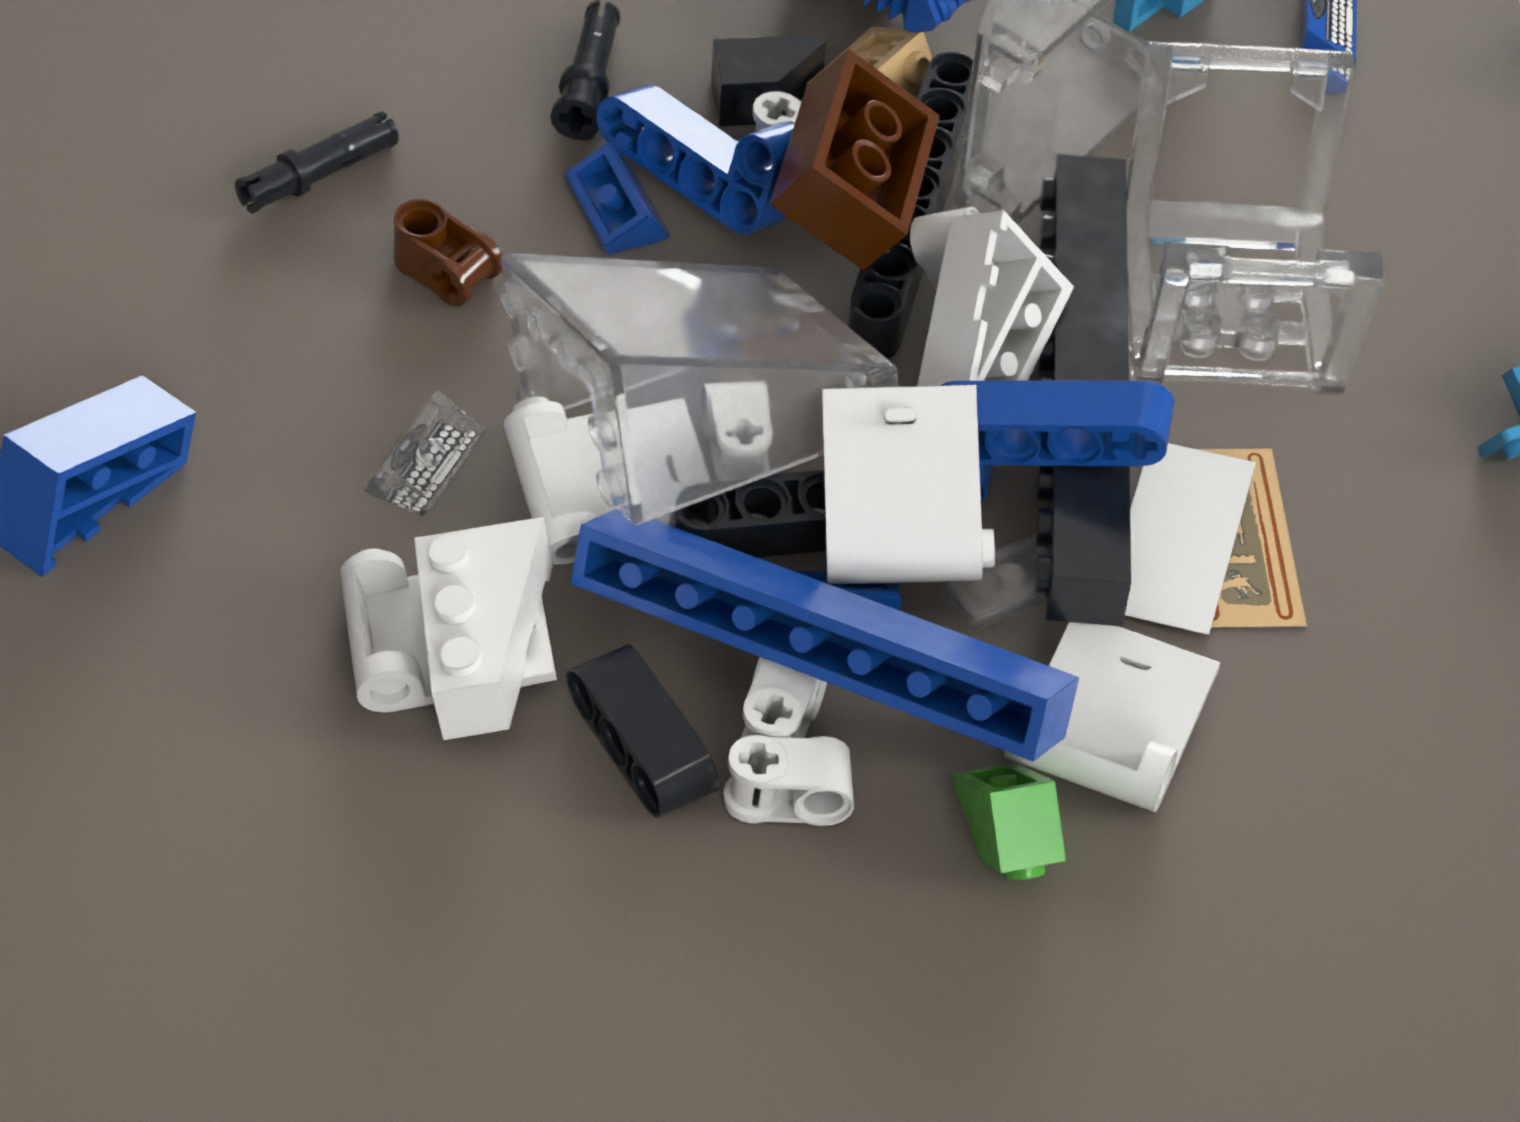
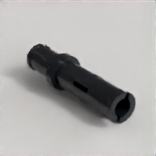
[235,111,399,214]

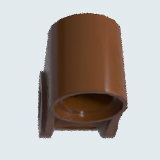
[394,199,505,307]

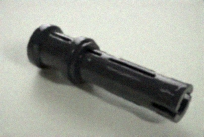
[550,1,621,140]

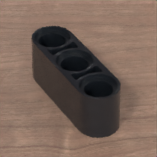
[668,470,826,557]
[566,644,719,818]

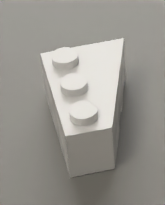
[917,210,1074,386]
[414,517,553,740]

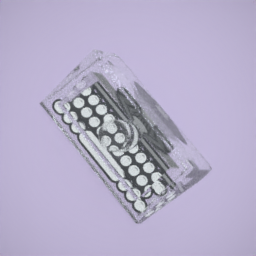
[361,391,486,516]

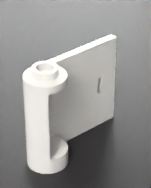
[822,385,995,585]
[503,395,709,564]
[340,548,557,712]
[1004,622,1220,812]

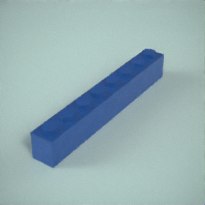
[570,507,1080,761]

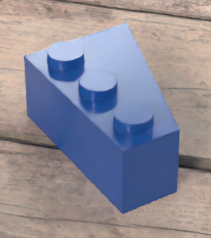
[0,376,196,577]

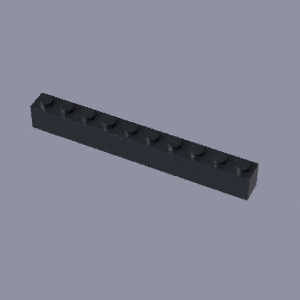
[1034,154,1131,626]

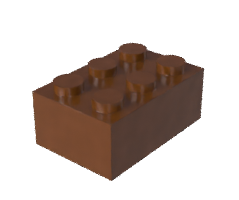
[770,49,940,270]

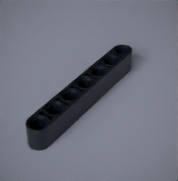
[847,51,979,362]

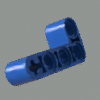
[596,84,795,235]
[940,381,1175,503]

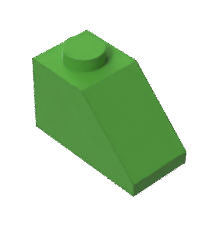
[952,762,1066,880]

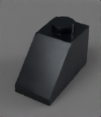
[711,33,826,127]

